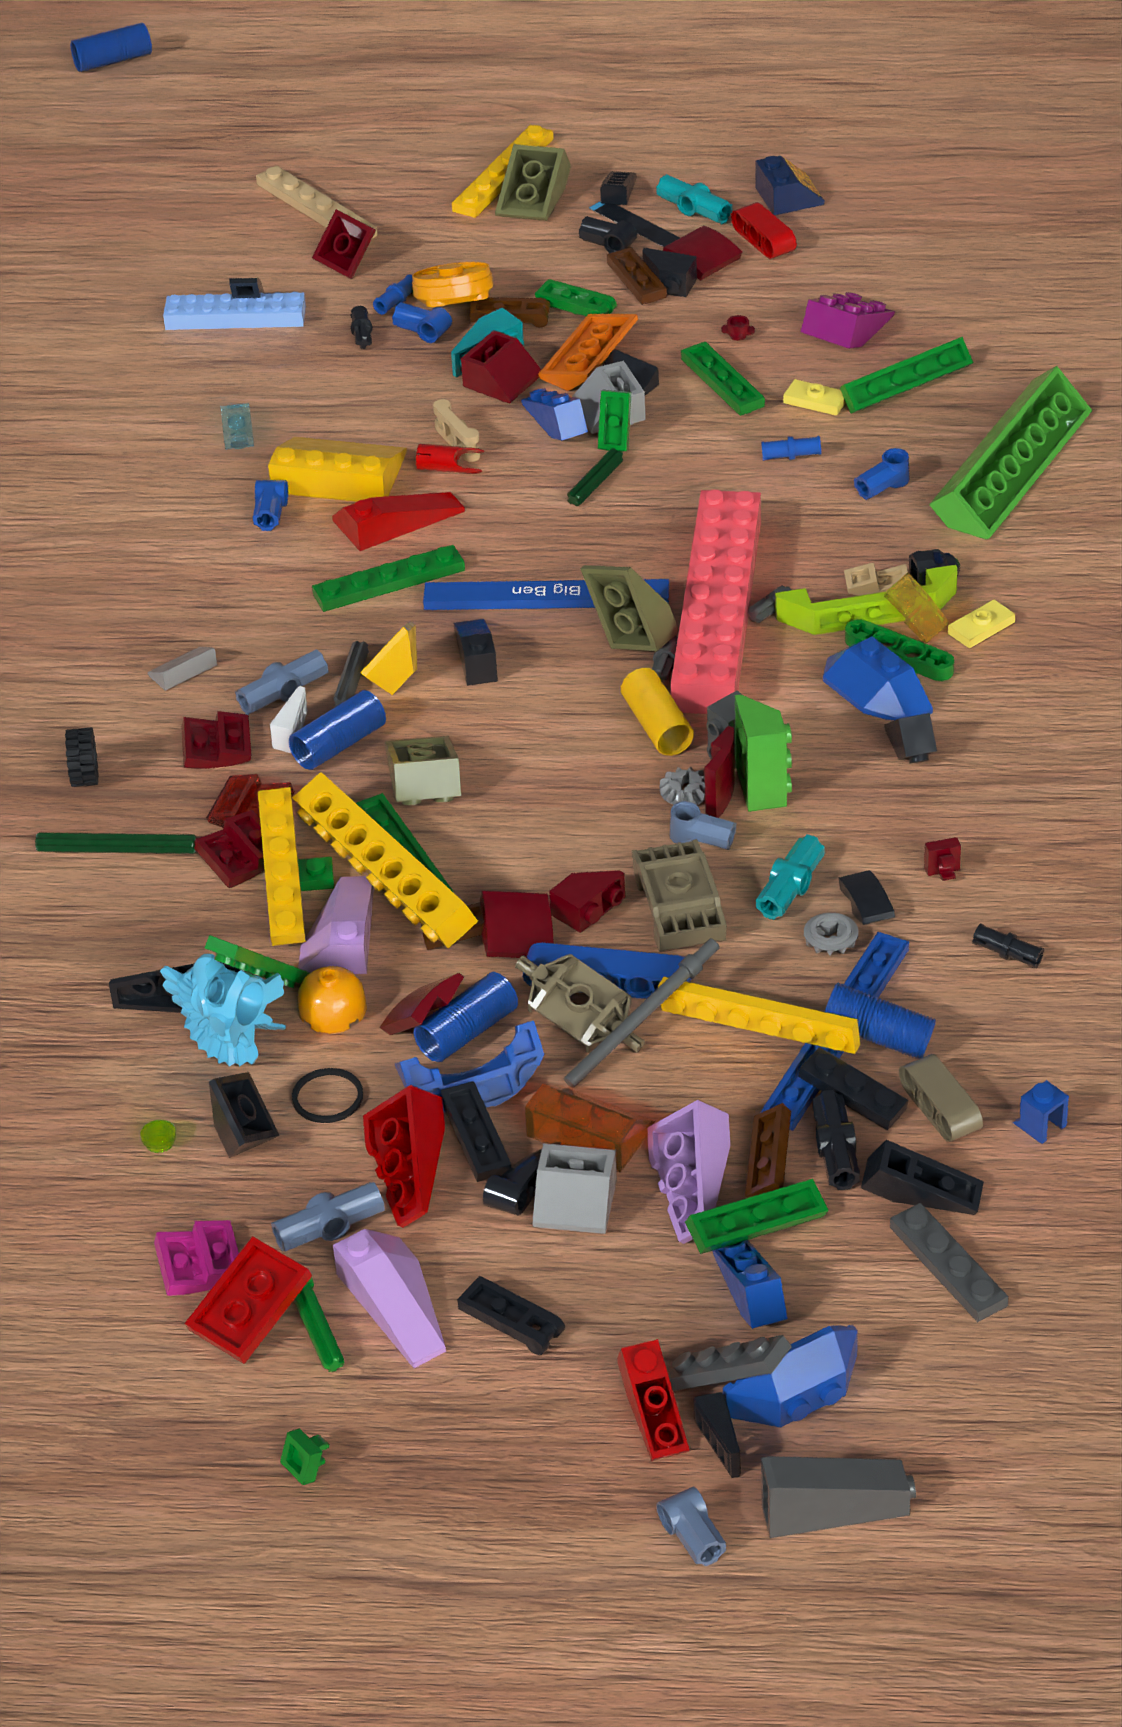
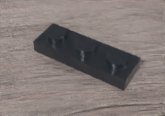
[798,1047,909,1131]
[440,1081,512,1182]

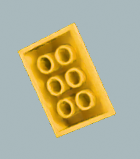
[268,437,407,502]

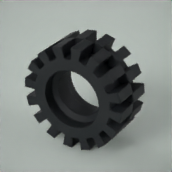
[65,727,99,787]

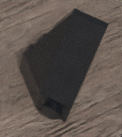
[109,962,254,1013]

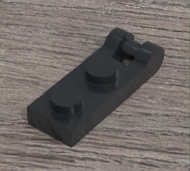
[457,1276,565,1355]

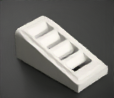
[270,686,308,753]

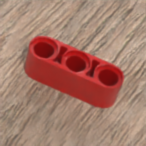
[731,202,797,259]

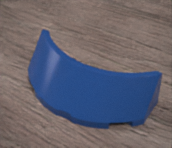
[395,1020,544,1112]

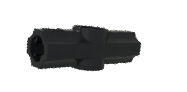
[813,1090,860,1190]

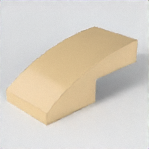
[844,562,911,596]

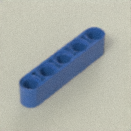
[522,943,692,999]

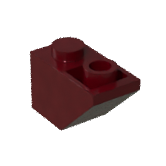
[549,870,626,933]

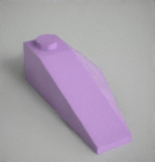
[298,876,374,974]
[647,1100,730,1244]
[333,1229,446,1368]

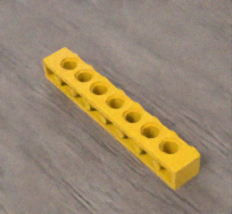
[292,772,478,949]

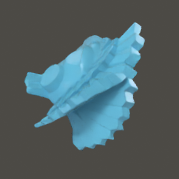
[160,954,286,1067]

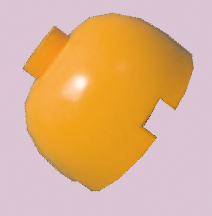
[297,966,367,1034]

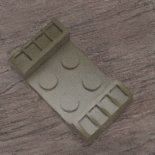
[632,839,727,952]

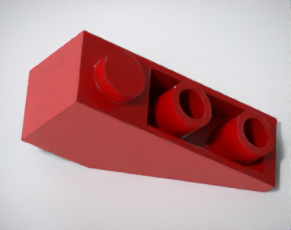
[617,1339,690,1461]

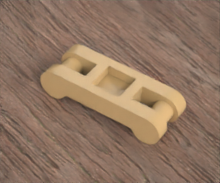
[433,399,480,462]

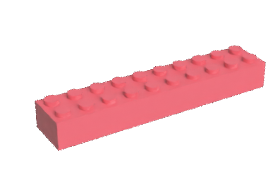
[671,490,761,714]

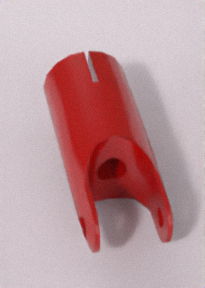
[416,444,484,474]

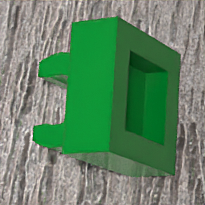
[280,1428,330,1485]

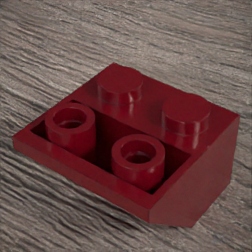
[461,330,541,404]

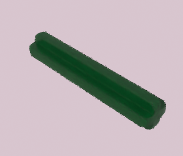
[567,448,623,506]

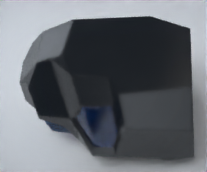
[909,549,960,587]

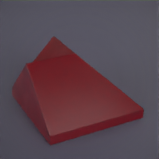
[312,209,376,279]

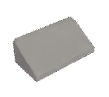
[148,646,217,691]

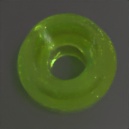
[140,1120,177,1153]

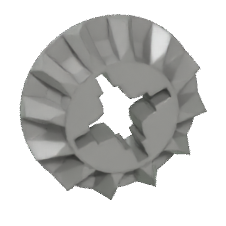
[660,767,705,805]
[804,913,858,956]

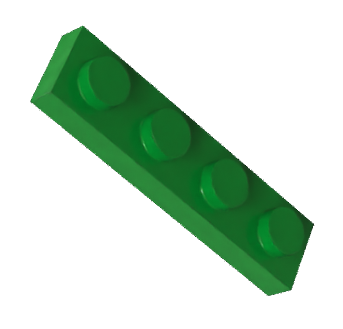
[681,341,765,416]
[685,1179,829,1254]

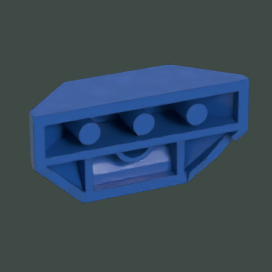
[823,636,933,720]
[723,1325,858,1427]

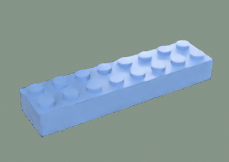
[163,292,306,330]

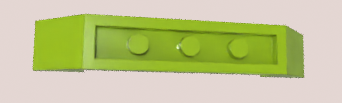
[775,565,958,635]

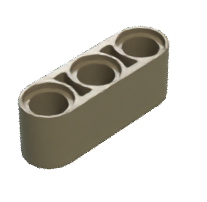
[899,1054,983,1142]

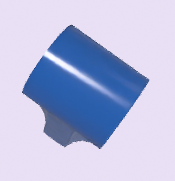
[392,302,452,343]
[854,448,910,500]
[253,480,288,531]

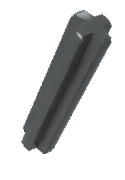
[334,641,369,707]

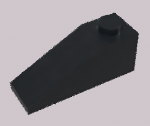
[454,619,498,686]
[861,1140,984,1215]

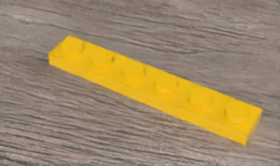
[452,125,553,218]
[258,787,306,946]
[658,977,860,1054]

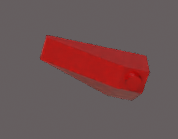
[332,492,465,551]
[363,1085,445,1228]

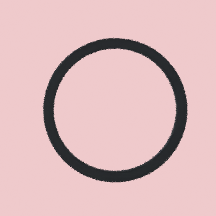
[292,1068,363,1123]

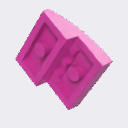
[154,1220,239,1296]

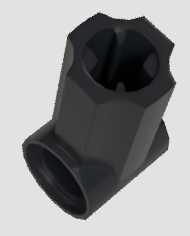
[579,216,637,253]

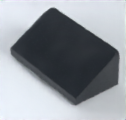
[603,349,659,395]

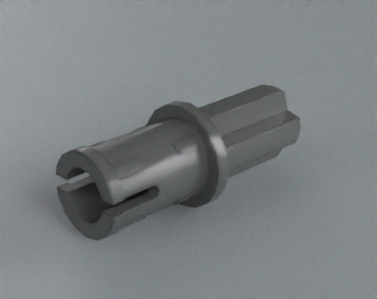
[652,635,678,682]

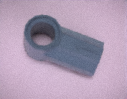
[669,801,737,850]
[656,1486,726,1567]

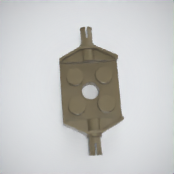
[515,954,645,1053]

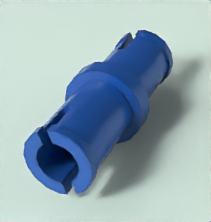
[373,274,413,315]
[761,436,822,461]

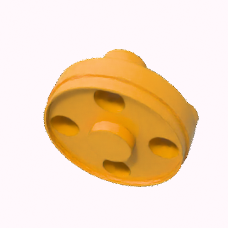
[412,262,493,307]

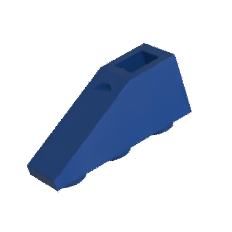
[521,388,588,441]
[713,1240,788,1329]

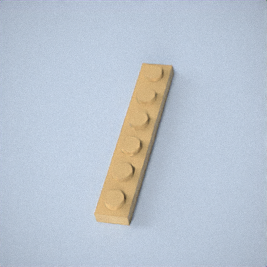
[256,165,378,239]

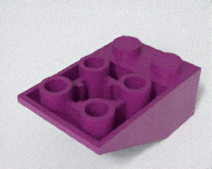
[801,292,895,349]

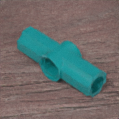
[656,174,733,225]
[756,834,825,920]

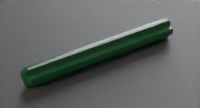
[35,832,197,854]

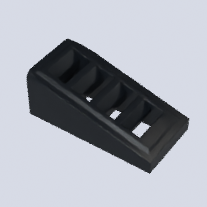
[600,171,637,205]
[693,1392,741,1478]

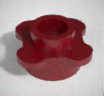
[721,315,755,341]

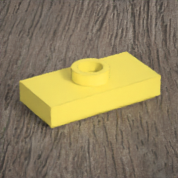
[783,379,846,416]
[948,600,1015,648]

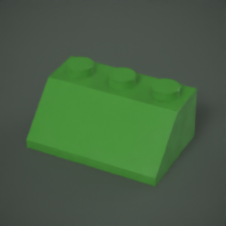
[735,694,792,812]

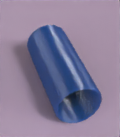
[70,22,152,72]
[289,690,386,770]
[414,972,518,1063]
[825,982,936,1059]

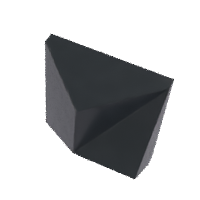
[209,1072,279,1158]

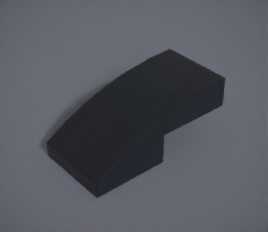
[229,278,264,299]
[839,870,895,925]

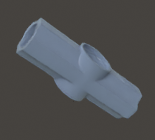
[235,649,329,715]
[271,1182,385,1252]

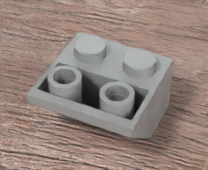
[572,361,646,434]
[533,1143,617,1234]

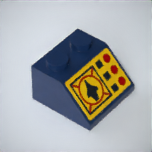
[755,155,824,215]

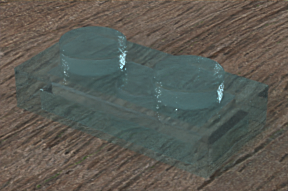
[220,403,254,449]

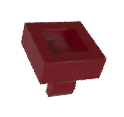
[924,837,961,881]

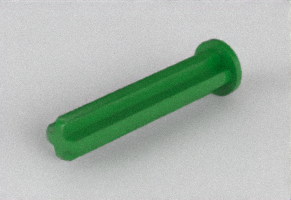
[294,1277,344,1372]

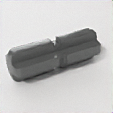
[748,585,791,623]

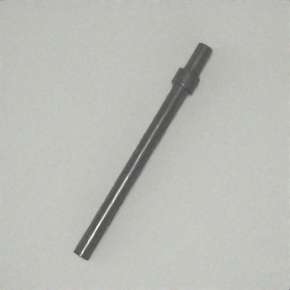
[564,938,720,1088]

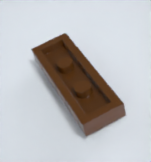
[607,247,667,305]
[745,1103,791,1198]

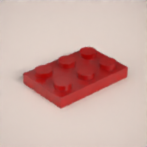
[184,1236,313,1364]

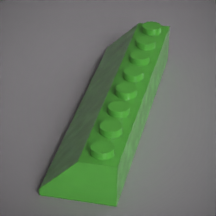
[929,366,1092,539]

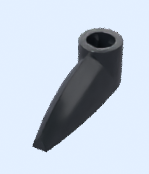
[483,1142,561,1216]

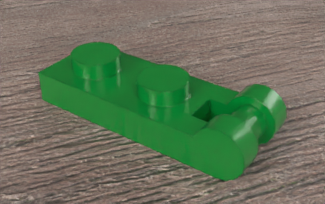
[535,279,617,316]

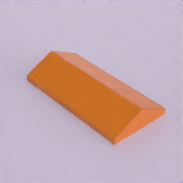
[538,314,638,391]

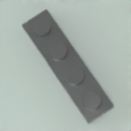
[890,1203,1009,1322]
[668,1335,792,1391]

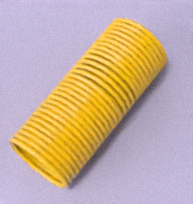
[621,668,694,756]

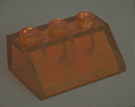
[525,1084,655,1173]

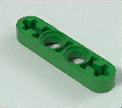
[845,619,954,681]

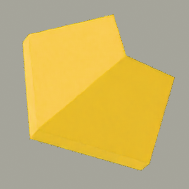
[360,622,417,695]

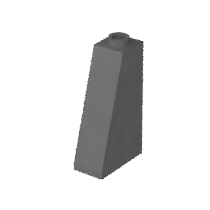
[761,1456,916,1538]

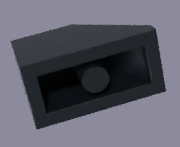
[642,248,697,297]
[884,713,937,764]

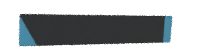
[589,201,680,247]

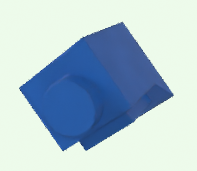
[1012,1080,1069,1144]

